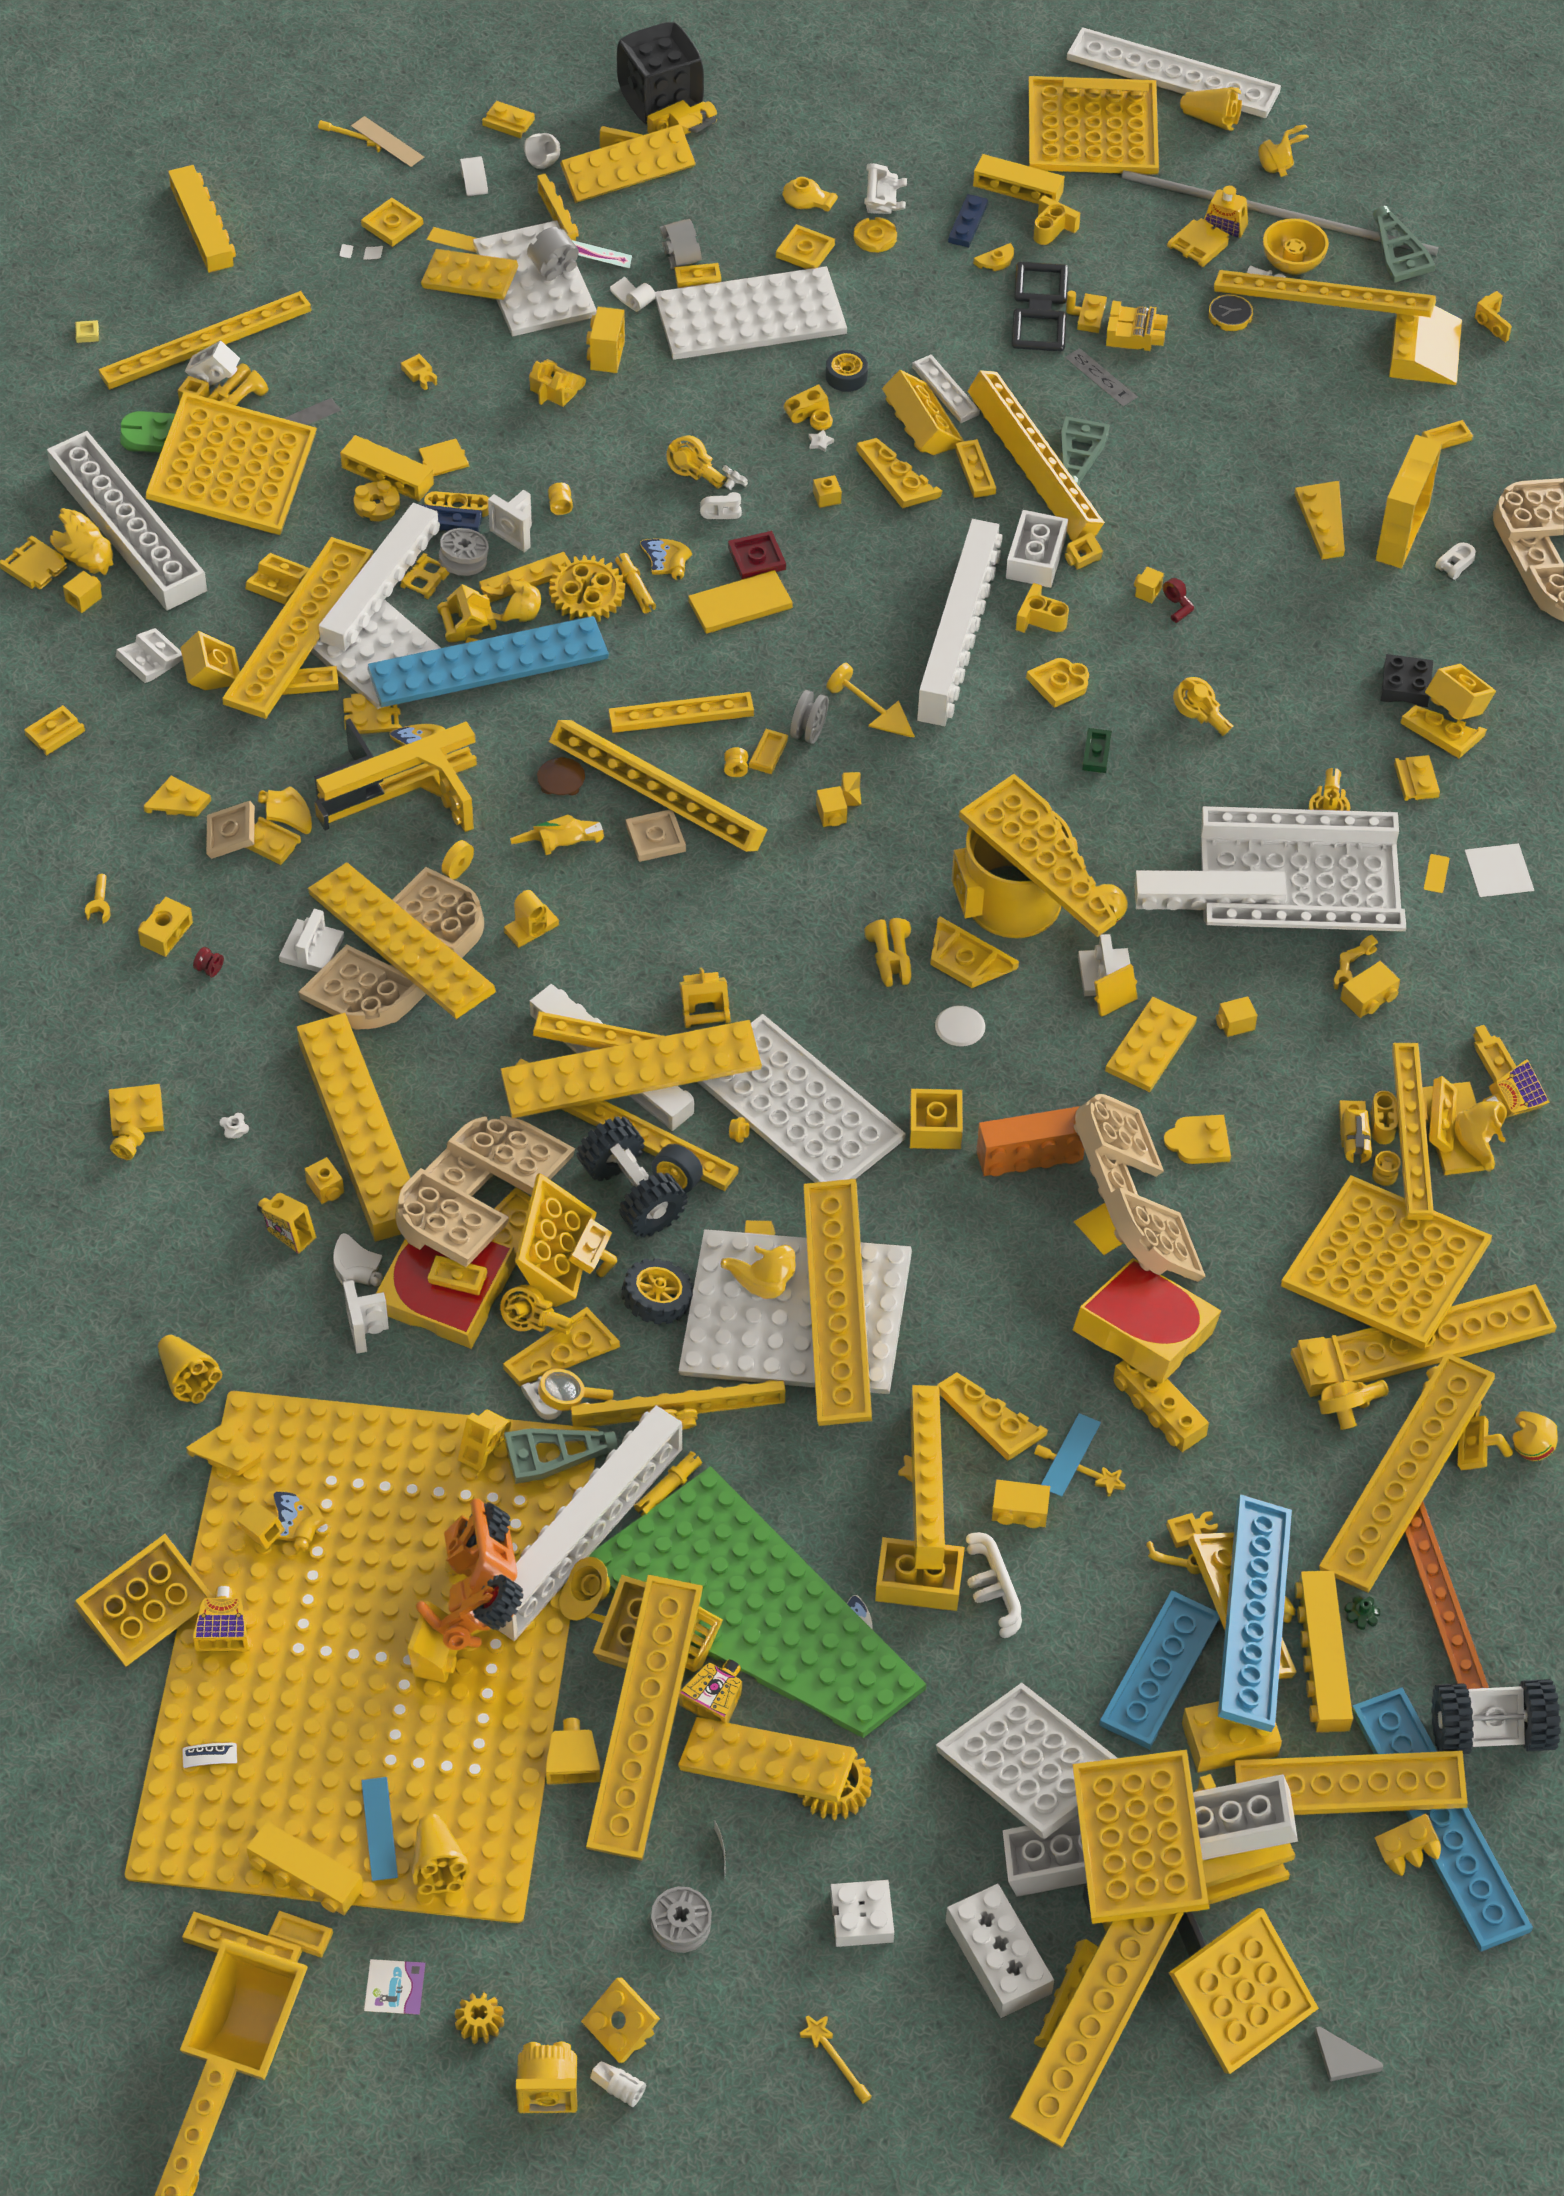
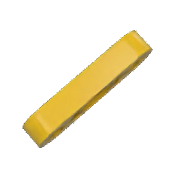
[424,492,489,517]

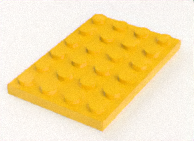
[1072,1750,1209,1924]

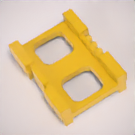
[400,553,450,599]

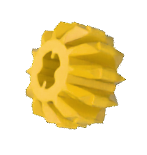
[455,1992,504,2044]

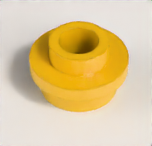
[810,409,833,430]
[729,1117,750,1143]

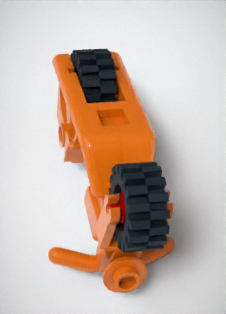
[416,1499,524,1650]

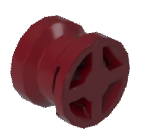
[193,947,224,978]

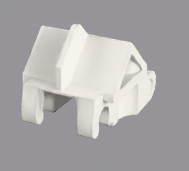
[864,163,907,214]

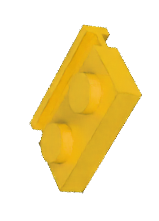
[482,101,535,139]
[24,705,85,756]
[1394,755,1440,801]
[245,817,301,865]
[1297,1335,1349,1391]

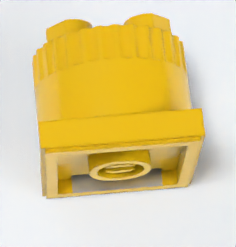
[516,2042,577,2113]

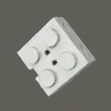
[830,1880,894,1947]

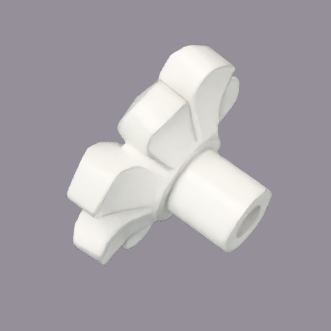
[722,465,748,490]

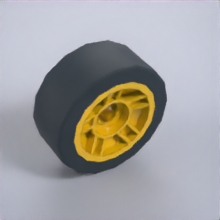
[826,350,868,392]
[651,1144,703,1193]

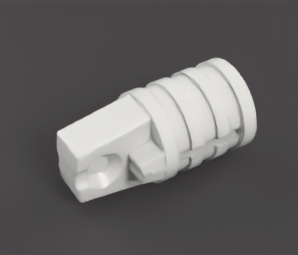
[590,2061,646,2107]

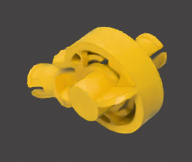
[667,435,727,489]
[1173,677,1233,737]
[1308,768,1350,811]
[500,1285,574,1335]
[1318,1380,1389,1430]

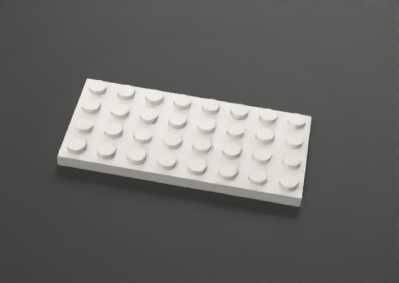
[655,266,847,360]
[698,1014,906,1183]

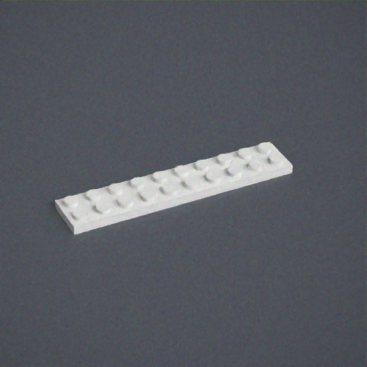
[1067,27,1281,118]

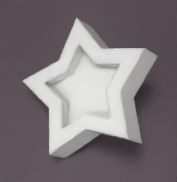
[808,430,834,452]

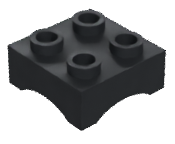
[1380,654,1433,707]

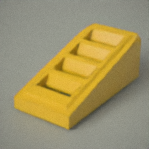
[685,1607,723,1672]

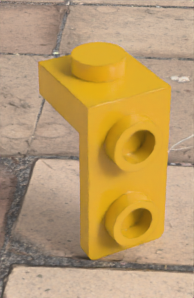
[1475,291,1512,342]

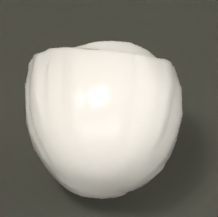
[524,133,561,169]

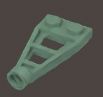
[1373,206,1435,283]
[1061,416,1110,486]
[504,1428,618,1484]

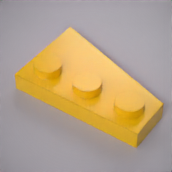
[1400,705,1487,759]

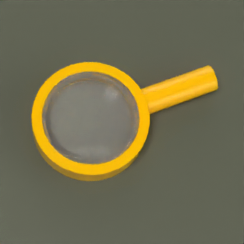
[538,1369,613,1411]

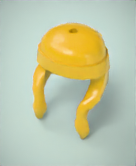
[1258,125,1309,177]
[480,580,541,622]

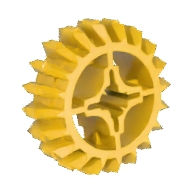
[797,1751,872,1821]

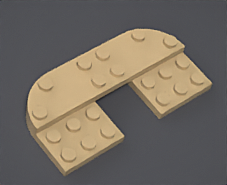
[1493,478,1564,622]
[298,867,484,1030]
[1074,1094,1206,1282]
[395,1116,575,1267]

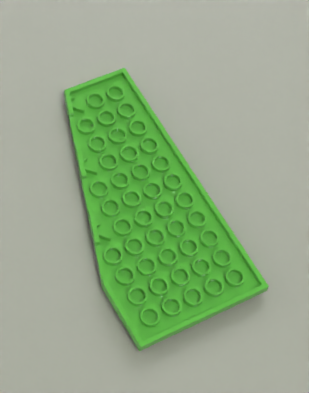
[589,1466,926,1738]

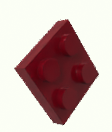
[728,531,786,580]

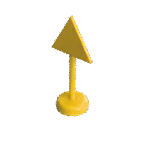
[826,663,915,738]

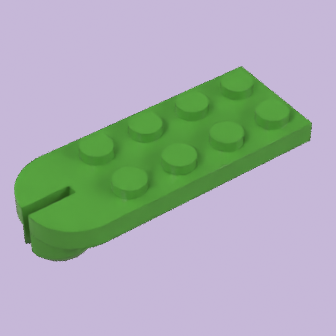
[120,411,175,452]

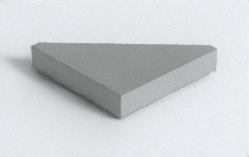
[1315,2027,1383,2081]

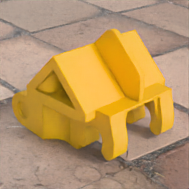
[529,359,586,407]
[437,584,497,643]
[679,968,731,1028]

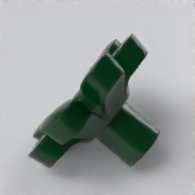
[1344,1596,1380,1630]

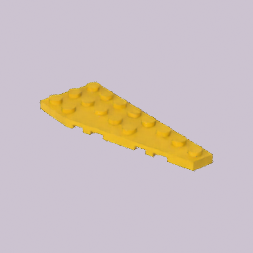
[959,774,1116,937]

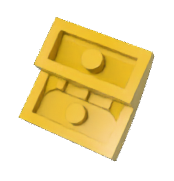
[245,553,310,605]

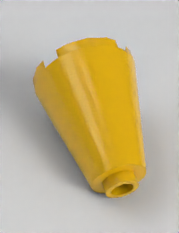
[1180,87,1242,131]

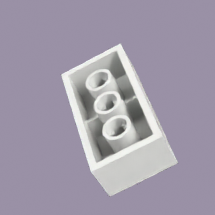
[946,1884,1054,2018]

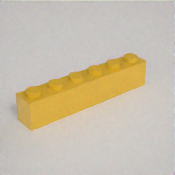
[168,165,236,273]
[1294,1571,1353,1732]

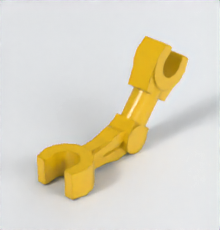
[1333,935,1378,990]

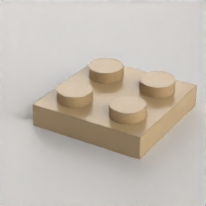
[206,801,255,859]
[626,809,686,862]

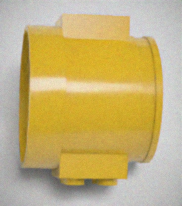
[951,811,1085,938]

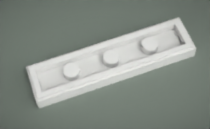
[912,355,980,423]

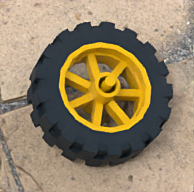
[621,1258,693,1324]

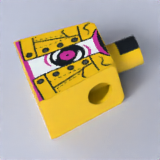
[257,1193,317,1254]
[679,1659,742,1723]

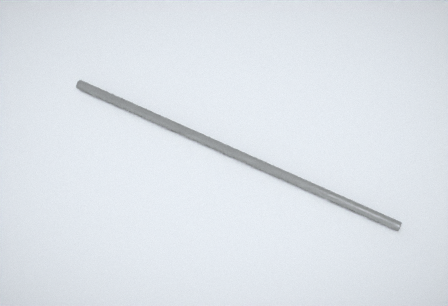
[1122,170,1439,256]

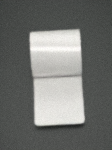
[460,156,488,196]
[610,277,655,312]

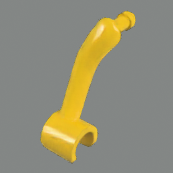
[1146,1541,1201,1574]

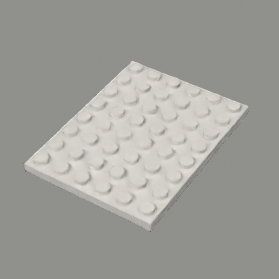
[679,1229,912,1394]

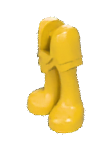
[207,363,269,406]
[864,918,911,987]

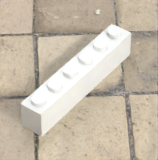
[1134,871,1286,910]

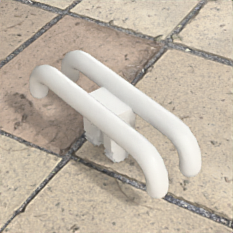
[966,1532,1022,1638]

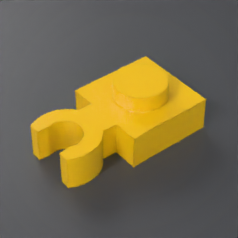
[401,354,437,390]
[1166,1511,1218,1548]

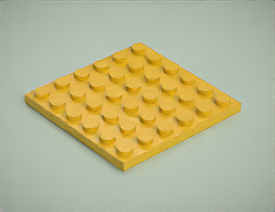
[1028,76,1159,175]
[146,392,317,535]
[1281,1175,1492,1349]

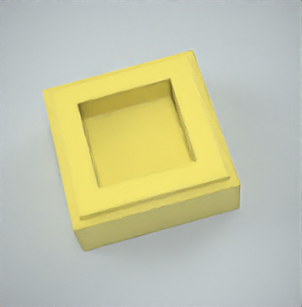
[75,320,99,343]

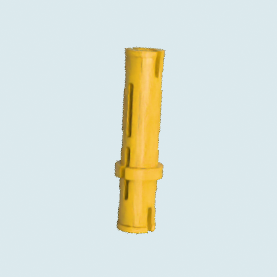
[615,553,656,614]
[634,1451,702,1516]

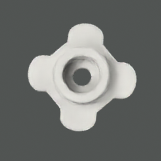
[220,1113,249,1139]

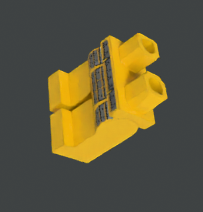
[1106,301,1168,351]

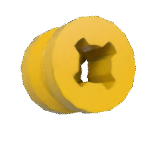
[724,747,748,777]

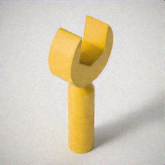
[85,874,111,923]

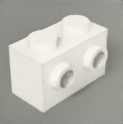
[185,341,240,386]

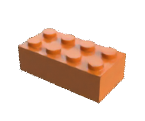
[976,1106,1085,1176]

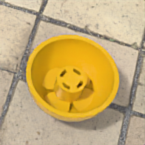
[1263,219,1329,275]

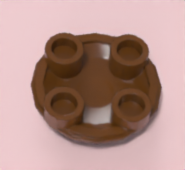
[537,757,585,796]

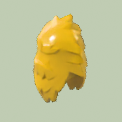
[50,508,113,575]

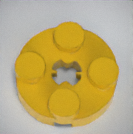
[354,480,400,521]

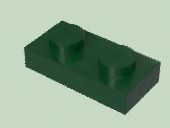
[1082,728,1112,773]

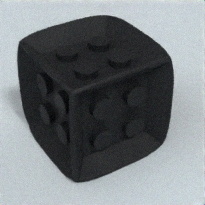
[617,22,704,124]

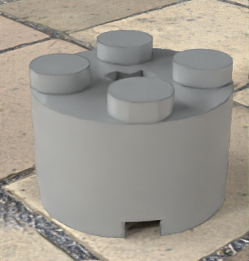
[659,219,702,270]
[527,227,579,281]

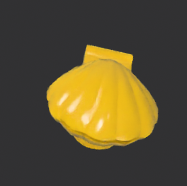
[782,177,838,212]

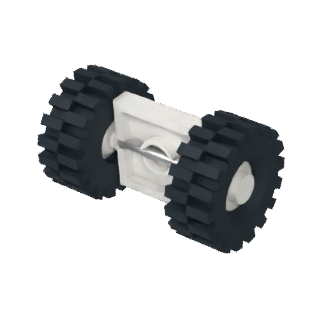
[576,1117,688,1237]
[1431,1679,1561,1755]

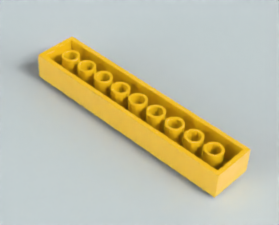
[297,1013,410,1242]

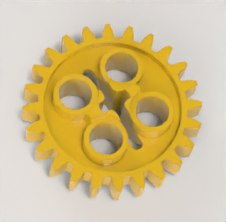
[549,555,625,622]

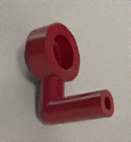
[1163,578,1194,623]

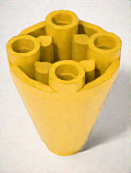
[158,1335,223,1404]
[412,1814,470,1895]

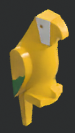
[510,815,604,855]

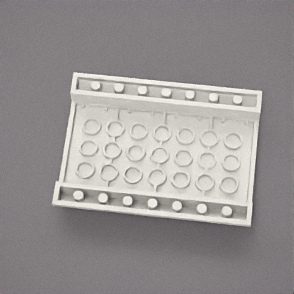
[1201,806,1406,931]

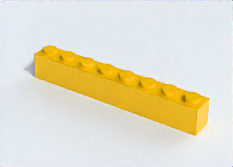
[910,1385,945,1570]

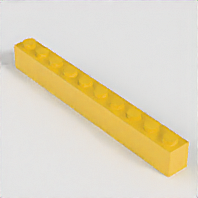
[967,370,1104,541]
[549,720,768,852]

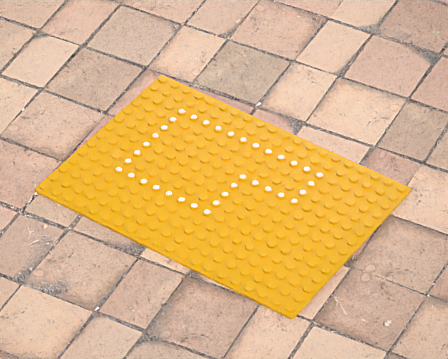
[125,1391,598,1923]

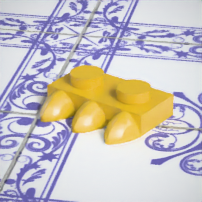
[1374,1813,1441,1876]

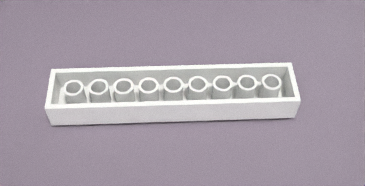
[47,431,207,611]
[917,519,1002,726]
[498,1405,682,1641]
[1003,1774,1298,1897]

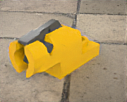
[647,100,717,135]
[1339,1100,1372,1163]

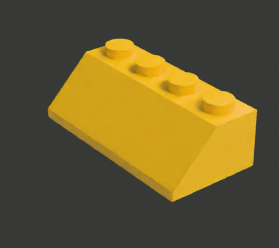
[882,370,964,455]

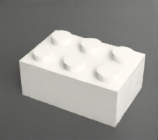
[1006,510,1068,588]

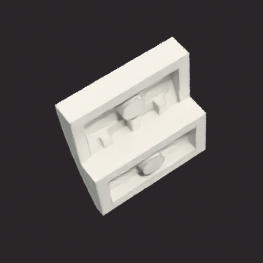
[116,628,183,683]

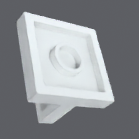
[488,490,532,553]
[279,909,344,972]
[1078,934,1130,996]
[343,1280,389,1354]

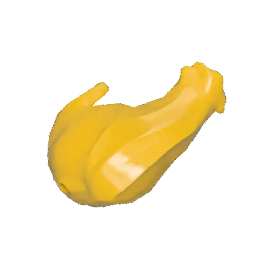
[1454,1101,1507,1172]
[720,1245,796,1299]

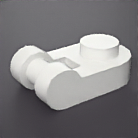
[700,492,742,519]
[1435,543,1476,580]
[521,1376,562,1420]

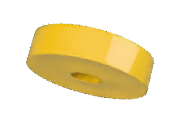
[441,840,474,880]

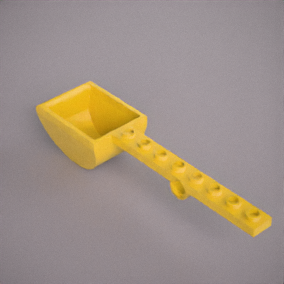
[155,1939,308,2196]

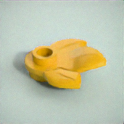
[664,1409,698,1430]

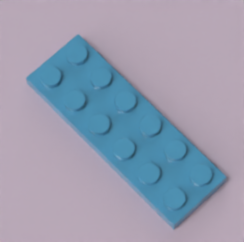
[1099,1591,1220,1750]

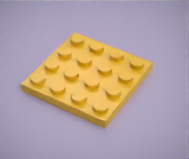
[1169,1908,1319,2074]

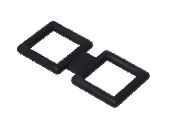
[1012,262,1069,352]

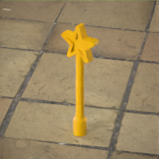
[318,120,382,152]
[1034,1444,1125,1496]
[800,2016,872,2104]

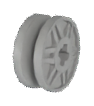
[439,528,489,576]
[790,690,829,744]
[651,1886,712,1953]

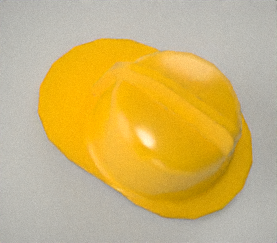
[559,1556,610,1621]

